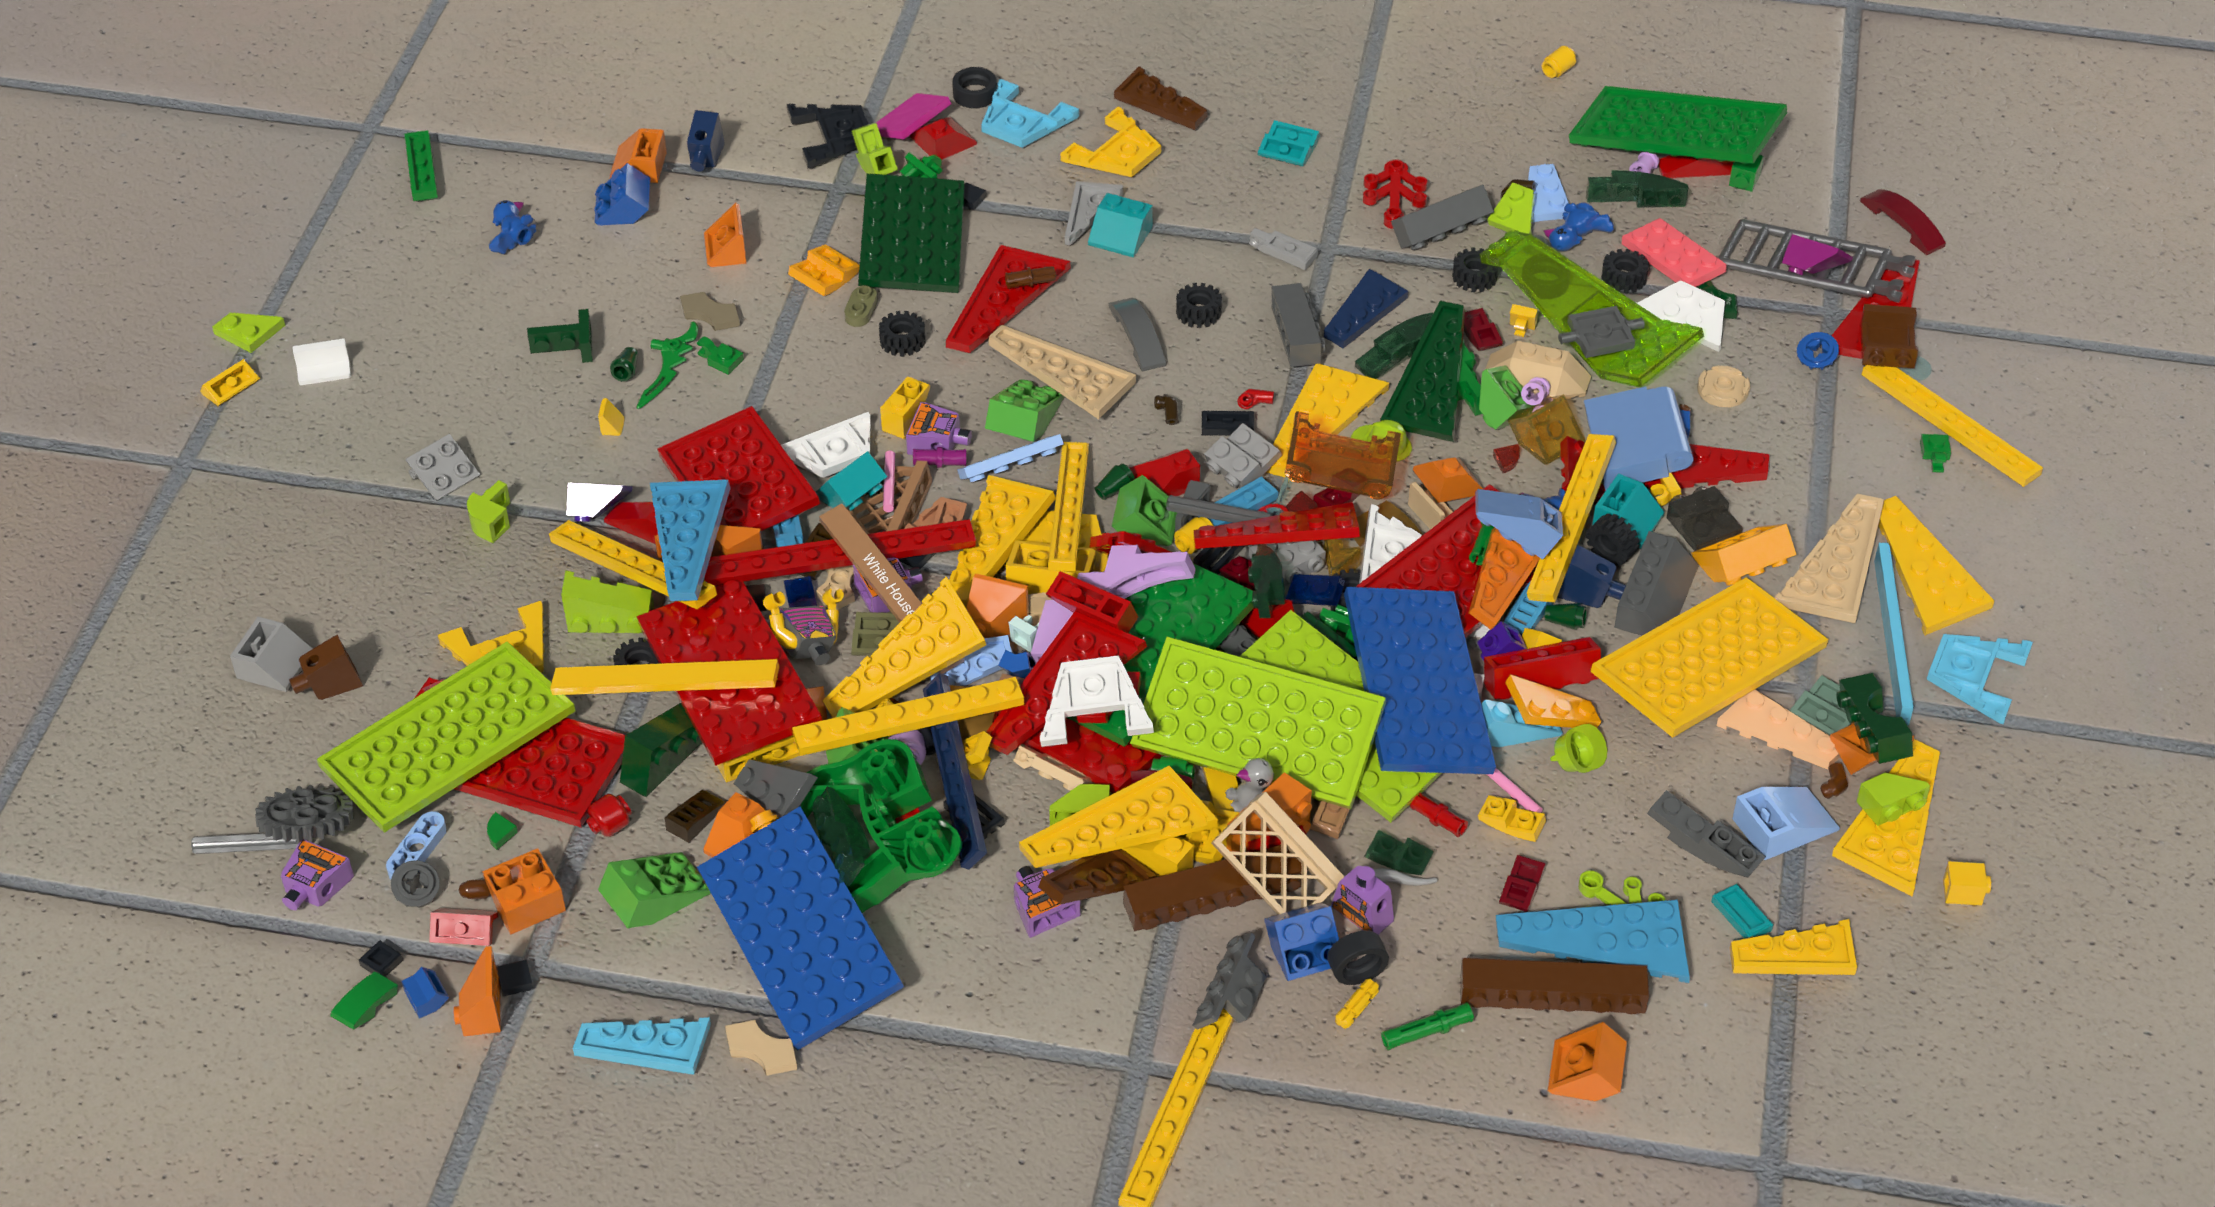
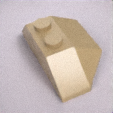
[1485,341,1591,400]

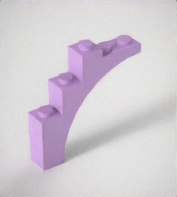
[1031,545,1196,663]

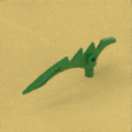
[636,321,698,409]

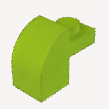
[852,123,898,175]
[467,480,511,543]

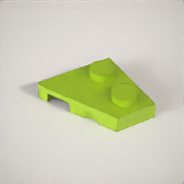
[1487,182,1535,239]
[212,312,285,353]

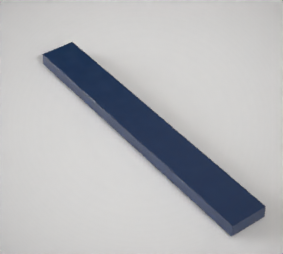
[923,673,987,870]

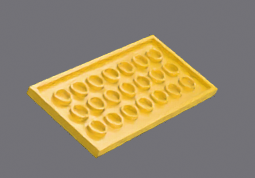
[1591,577,1829,738]

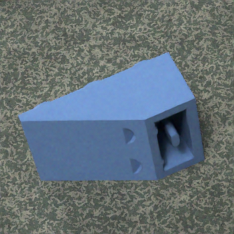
[1475,489,1563,560]

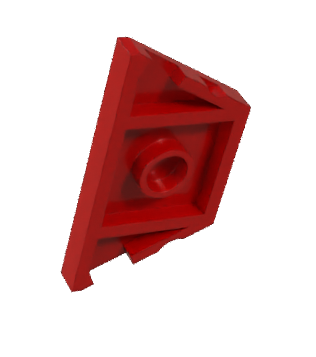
[1089,531,1173,556]

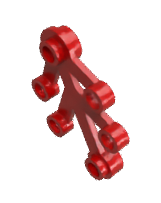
[1363,159,1427,229]

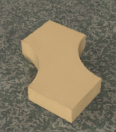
[816,565,855,610]
[725,1020,797,1076]

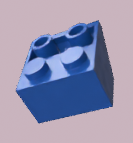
[594,163,650,225]
[1264,903,1339,981]

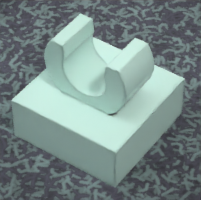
[1009,615,1039,652]

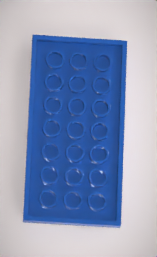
[1344,587,1496,774]
[697,806,904,1051]

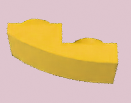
[1478,795,1546,842]

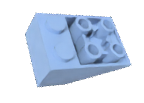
[1732,787,1840,860]

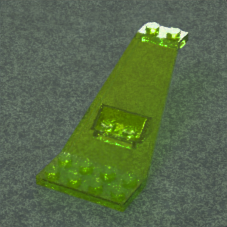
[1479,230,1704,387]

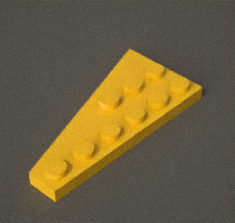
[1019,766,1218,868]

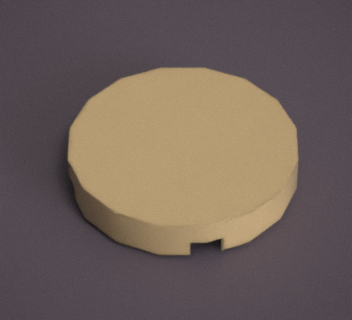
[1697,366,1750,407]

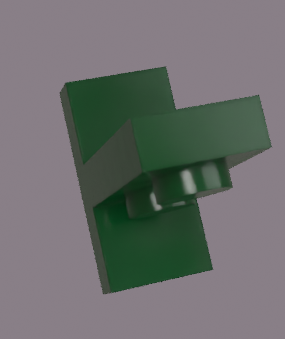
[527,309,593,363]

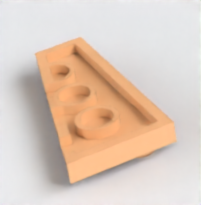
[1717,690,1840,770]

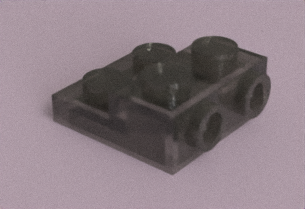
[1666,486,1743,551]

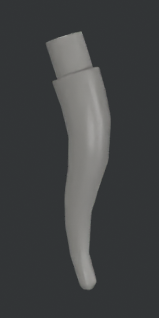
[1373,868,1438,886]

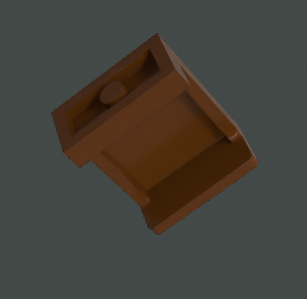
[1860,304,1918,369]

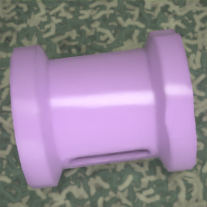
[1629,151,1659,181]
[1521,377,1550,405]

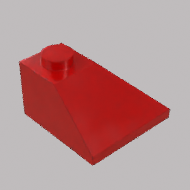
[910,117,977,160]
[1129,449,1200,496]

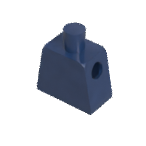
[687,110,725,172]
[1557,545,1626,608]

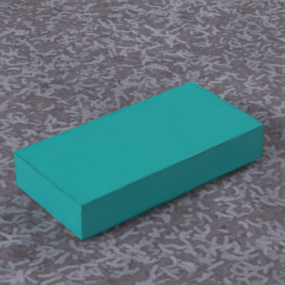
[1711,884,1773,939]

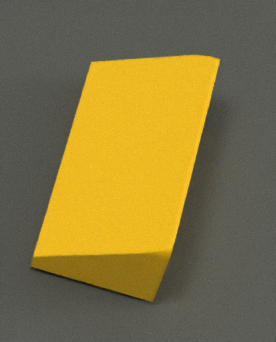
[200,359,260,406]

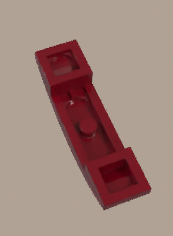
[1860,189,1946,256]

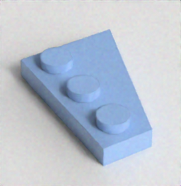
[1528,164,1569,222]
[930,635,1011,686]

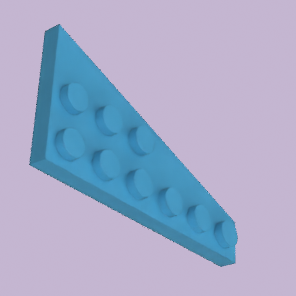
[650,480,730,601]
[1496,900,1690,983]

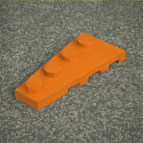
[1469,527,1540,630]

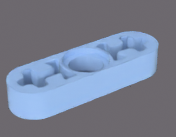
[386,812,447,882]

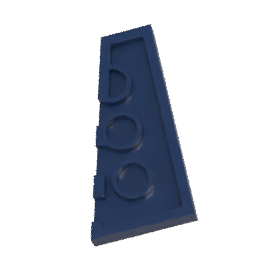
[1324,268,1408,349]

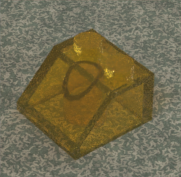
[1508,394,1586,465]

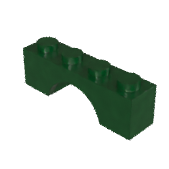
[1836,673,1913,764]

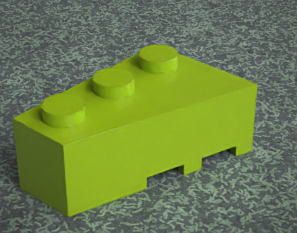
[561,570,655,633]

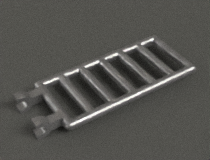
[1718,219,1916,302]

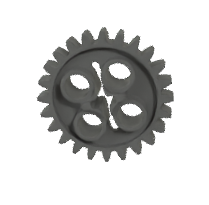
[255,785,353,843]

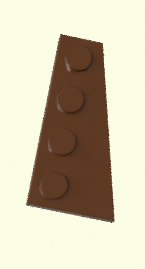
[1114,66,1207,130]
[1038,849,1157,904]

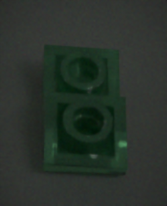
[1364,830,1434,875]

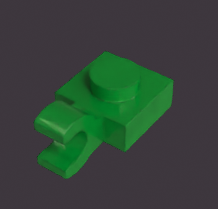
[697,336,744,375]
[1920,434,1951,473]

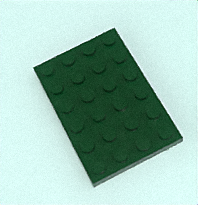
[858,173,964,293]

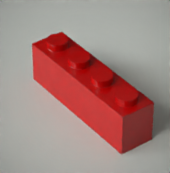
[1484,637,1601,700]

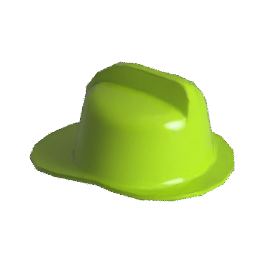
[1351,420,1412,462]
[1550,724,1607,773]

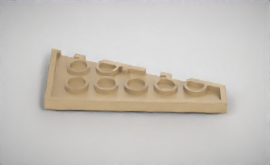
[988,325,1136,420]
[1774,494,1884,623]

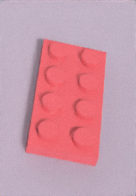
[1622,218,1726,287]

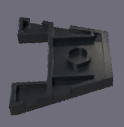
[786,104,869,169]

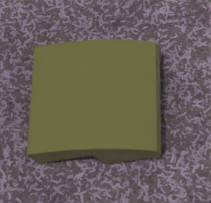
[851,612,899,656]

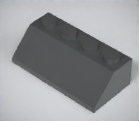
[1614,531,1698,636]

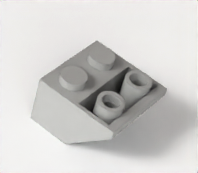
[230,617,313,692]

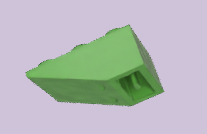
[985,380,1065,442]
[598,852,711,928]

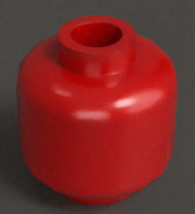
[586,793,632,837]

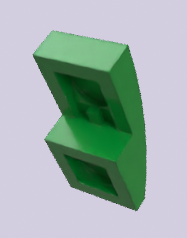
[330,972,398,1030]

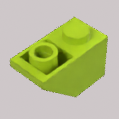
[1856,773,1930,826]
[1049,784,1110,826]

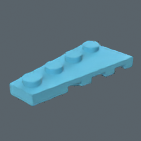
[573,1017,711,1075]

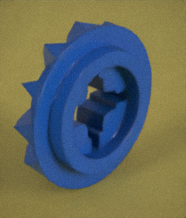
[1797,332,1839,370]

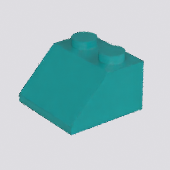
[1088,193,1153,258]
[816,451,888,511]

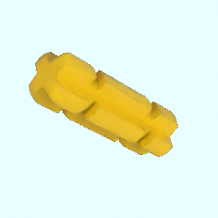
[1335,978,1379,1029]

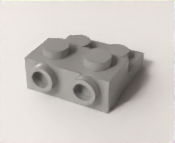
[1204,423,1282,488]
[1249,540,1326,588]

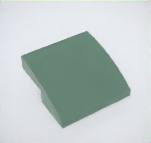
[1790,675,1853,736]

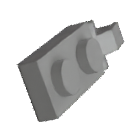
[1249,228,1318,270]

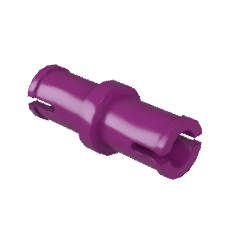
[913,447,966,468]

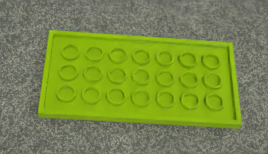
[1239,610,1442,823]
[1130,637,1387,809]
[317,642,575,833]

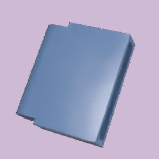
[1584,387,1693,491]

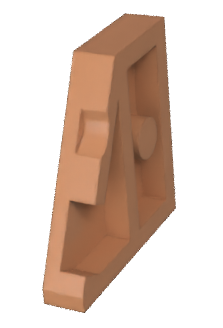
[905,497,967,529]

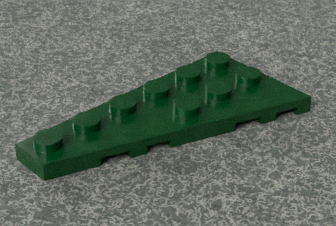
[1380,301,1465,442]

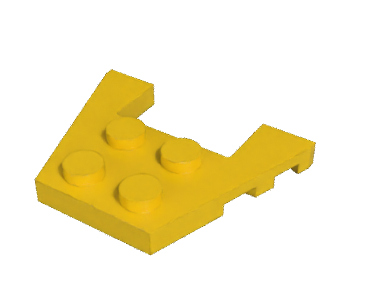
[1060,106,1161,177]
[1006,510,1108,572]
[438,601,544,673]

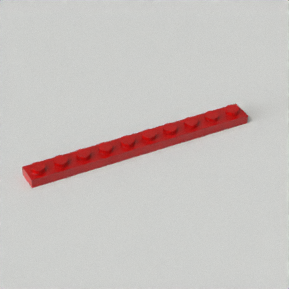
[704,519,976,586]

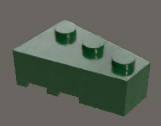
[620,703,702,797]

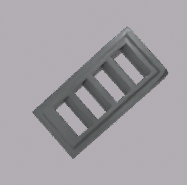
[1175,480,1210,532]

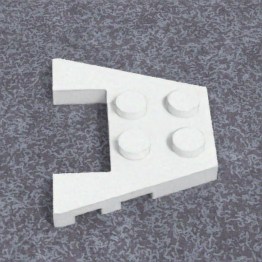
[1040,656,1154,747]

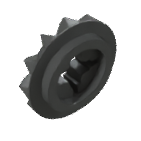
[391,860,439,908]

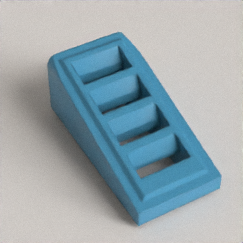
[1504,581,1553,637]

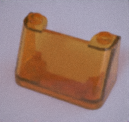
[1285,411,1401,500]

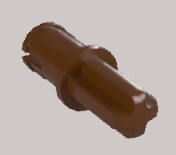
[1005,266,1056,289]

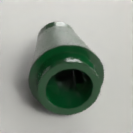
[610,347,638,381]
[1094,463,1135,500]
[1544,603,1587,630]

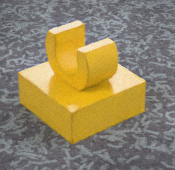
[1510,304,1538,337]
[1650,472,1683,510]

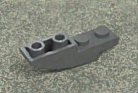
[1647,790,1766,878]

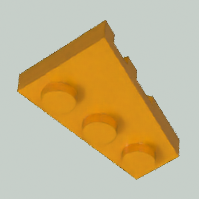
[1505,675,1601,728]

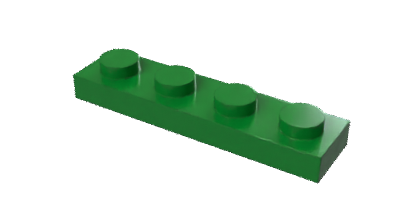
[404,130,438,201]

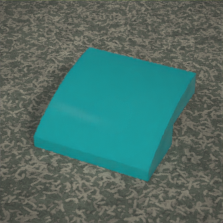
[1257,120,1320,166]

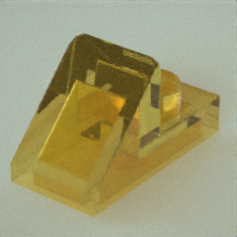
[1324,539,1361,580]

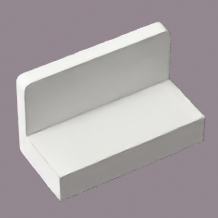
[293,338,351,385]

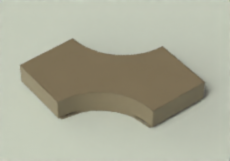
[680,292,740,331]

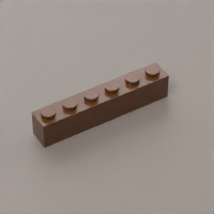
[1123,845,1301,932]
[1460,958,1649,1014]

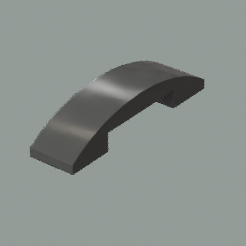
[1109,297,1166,372]

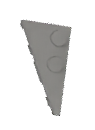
[1065,182,1123,245]

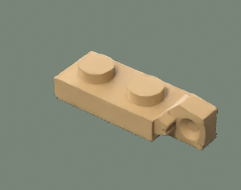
[1013,745,1093,791]

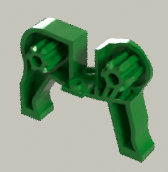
[800,739,962,913]

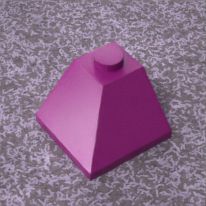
[1782,234,1853,276]

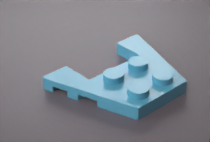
[981,79,1079,148]
[1927,634,2033,724]

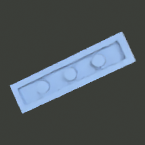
[957,434,1063,482]

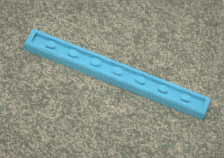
[1874,543,1913,726]

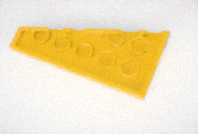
[1266,364,1389,478]
[949,475,1056,608]
[1878,496,1994,636]
[823,577,987,718]
[1832,739,1940,897]

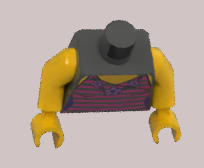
[763,588,844,666]

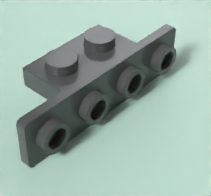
[1193,932,1267,1030]

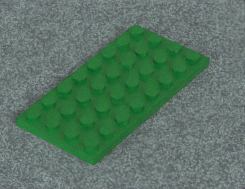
[1569,86,1787,164]
[1066,564,1260,747]

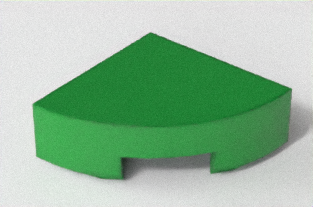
[487,812,518,850]

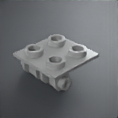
[405,434,480,501]

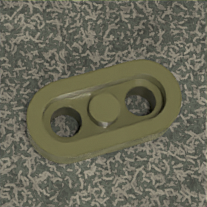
[844,285,877,327]

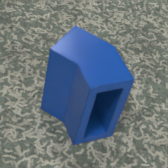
[998,650,1036,678]
[402,967,449,1019]

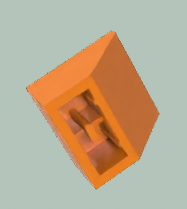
[610,128,667,183]
[482,848,566,935]

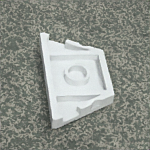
[1634,280,1725,352]
[781,412,870,478]
[1359,504,1422,584]

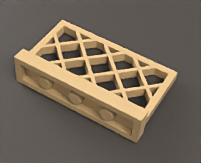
[1211,792,1344,914]

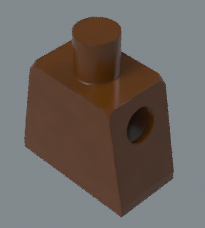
[289,635,363,700]

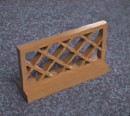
[849,461,933,534]

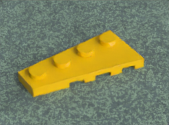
[1730,919,1857,975]

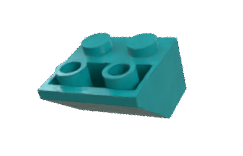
[1592,473,1664,549]

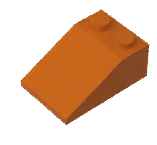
[1226,772,1312,857]

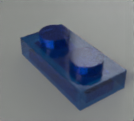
[1286,574,1345,606]
[784,576,817,608]

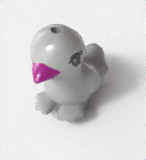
[1225,758,1274,813]

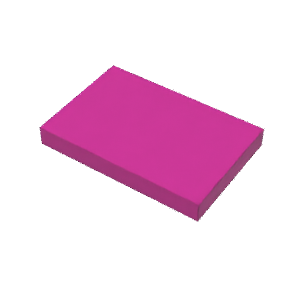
[876,93,951,139]

